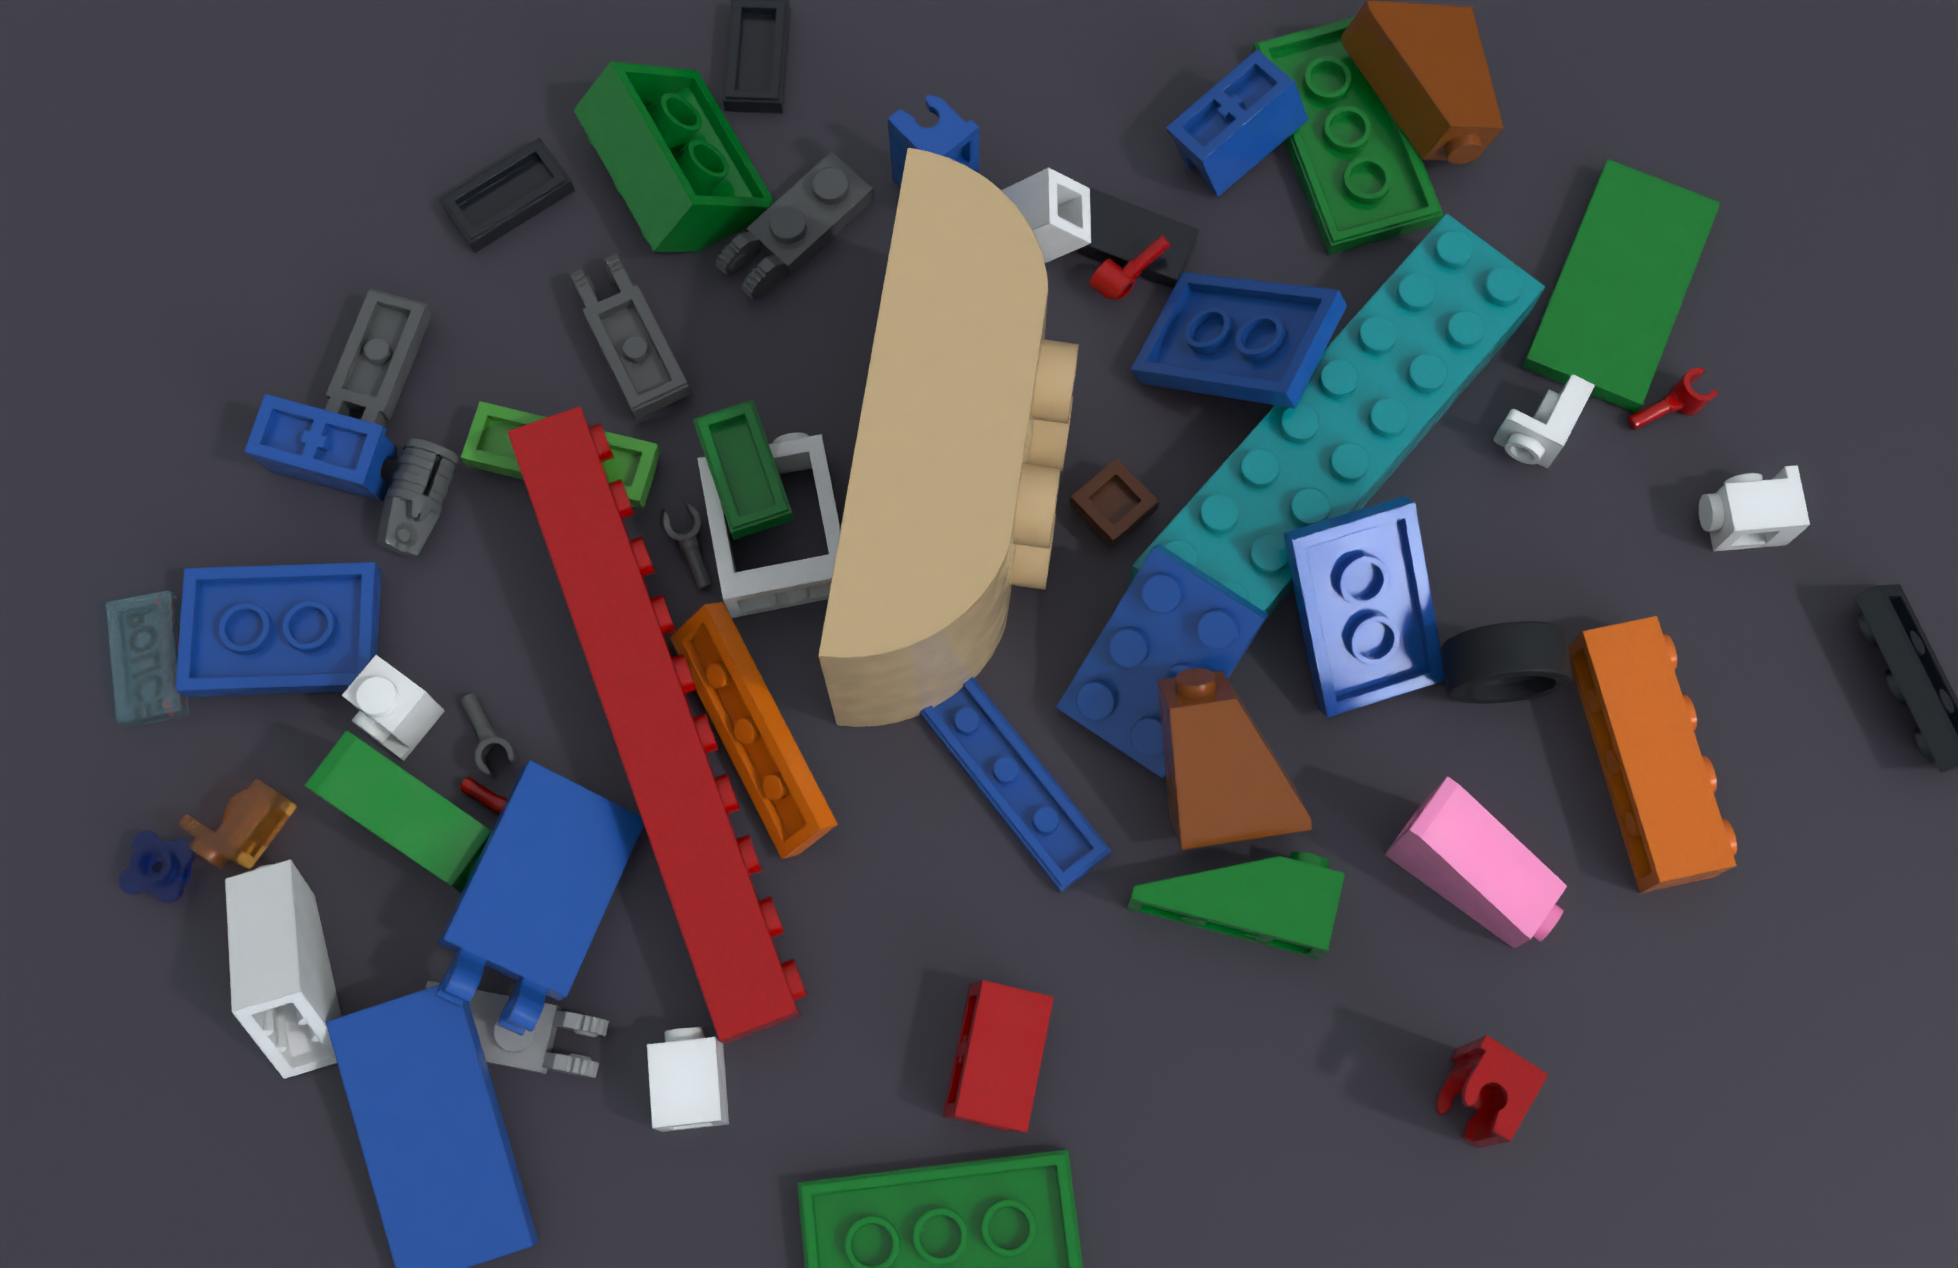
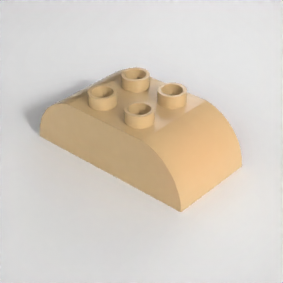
[818,148,1079,727]

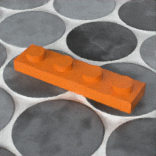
[670,602,838,859]

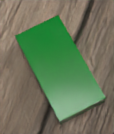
[693,400,794,540]

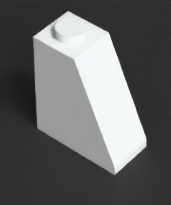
[225,859,342,1079]

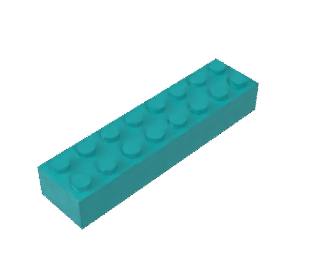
[1127,214,1545,615]

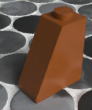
[1341,0,1504,164]
[1157,668,1312,850]

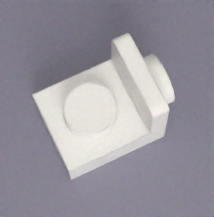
[1493,374,1595,469]

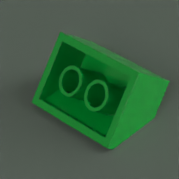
[574,61,775,252]

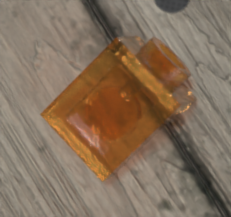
[178,778,297,870]

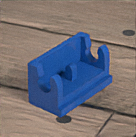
[1166,49,1309,197]
[888,95,979,188]
[244,394,397,503]

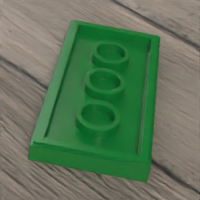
[1251,17,1444,255]
[1522,159,1721,413]
[797,1150,1083,1268]

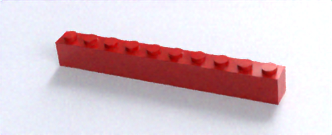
[507,406,807,1044]

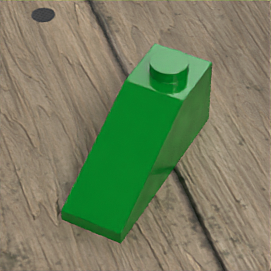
[1127,851,1345,960]

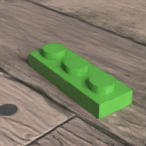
[461,401,661,509]

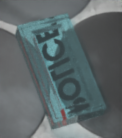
[106,590,189,728]

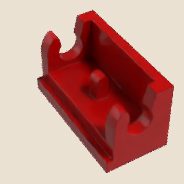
[942,980,1054,1133]
[1435,1035,1549,1148]

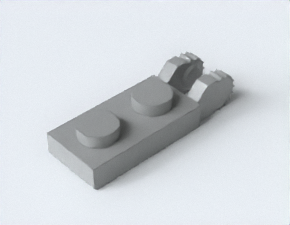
[425,981,609,1078]

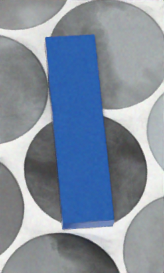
[920,677,1112,893]

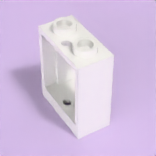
[697,432,841,618]

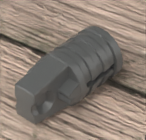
[376,438,460,557]

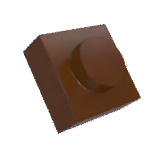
[1070,457,1159,548]

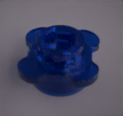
[119,831,196,903]

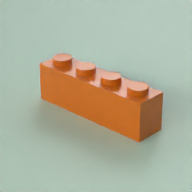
[1568,616,1737,893]

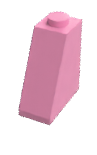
[1384,776,1567,949]

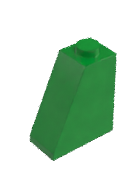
[304,730,491,893]

